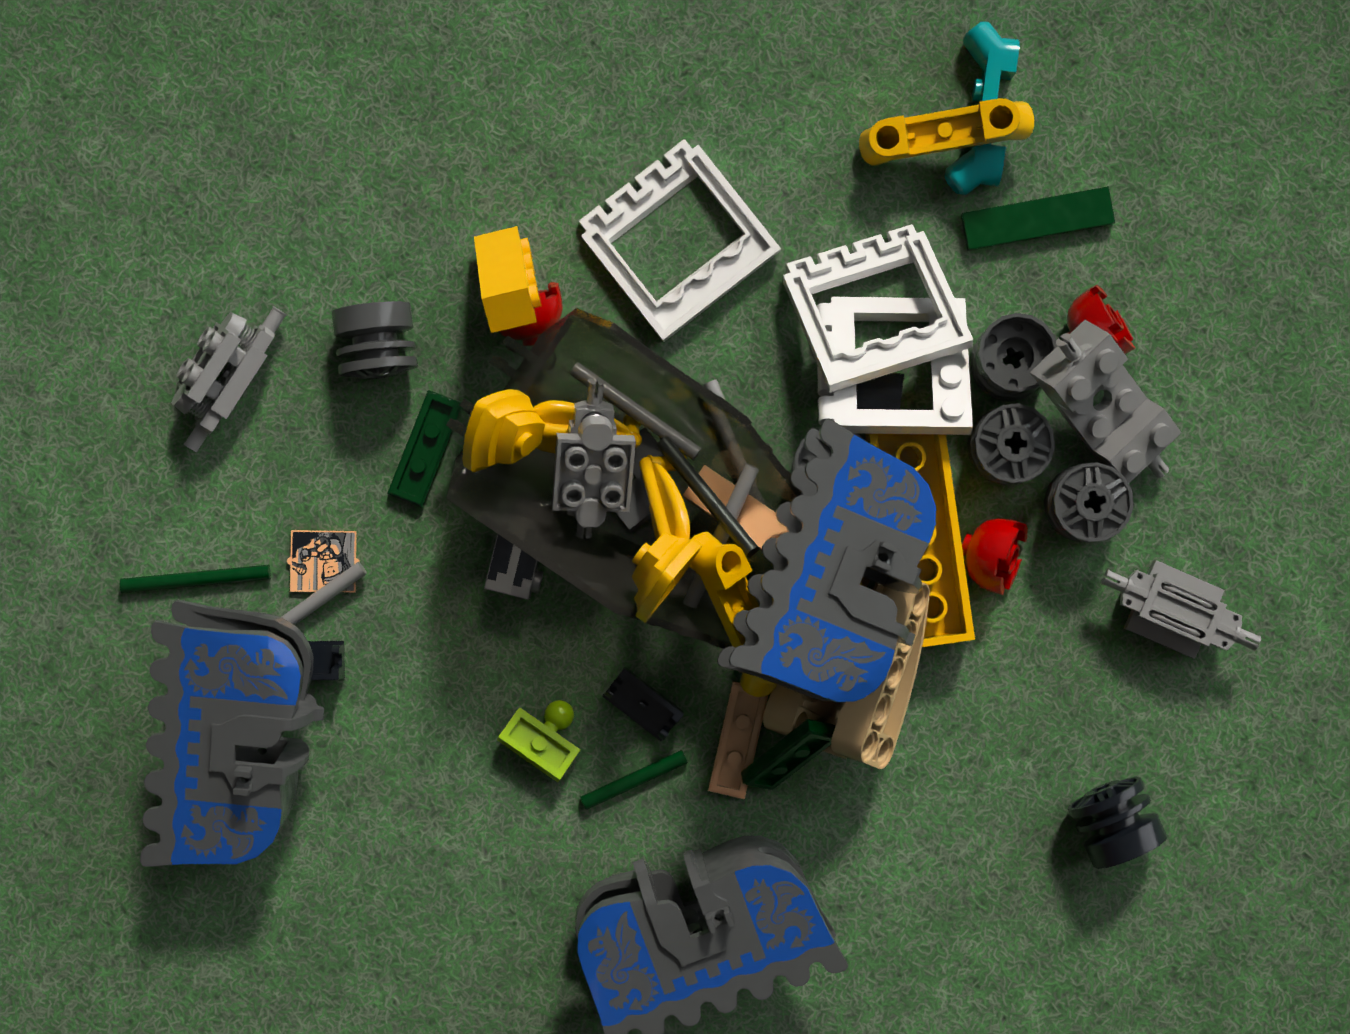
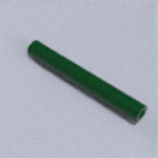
[580,750,688,810]

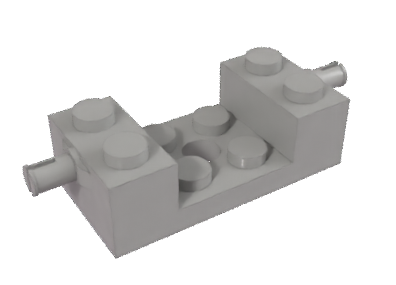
[1030,320,1182,484]

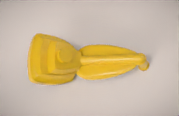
[463,389,642,472]
[631,454,703,623]

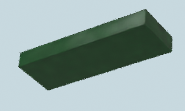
[387,390,464,507]
[741,719,836,790]

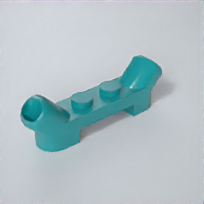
[944,21,1020,195]

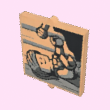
[287,530,360,593]

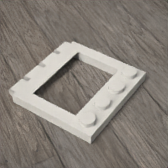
[579,139,781,342]
[783,224,973,393]
[817,297,973,435]

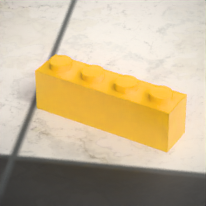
[474,226,541,333]

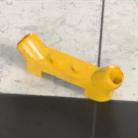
[859,98,1034,166]
[689,532,777,697]

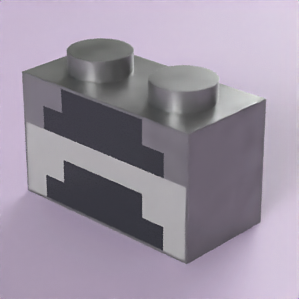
[484,516,552,599]

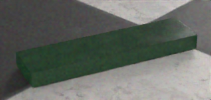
[961,186,1115,251]

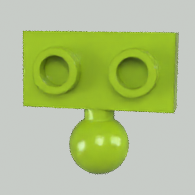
[497,700,580,783]

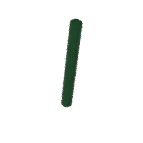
[119,565,271,593]

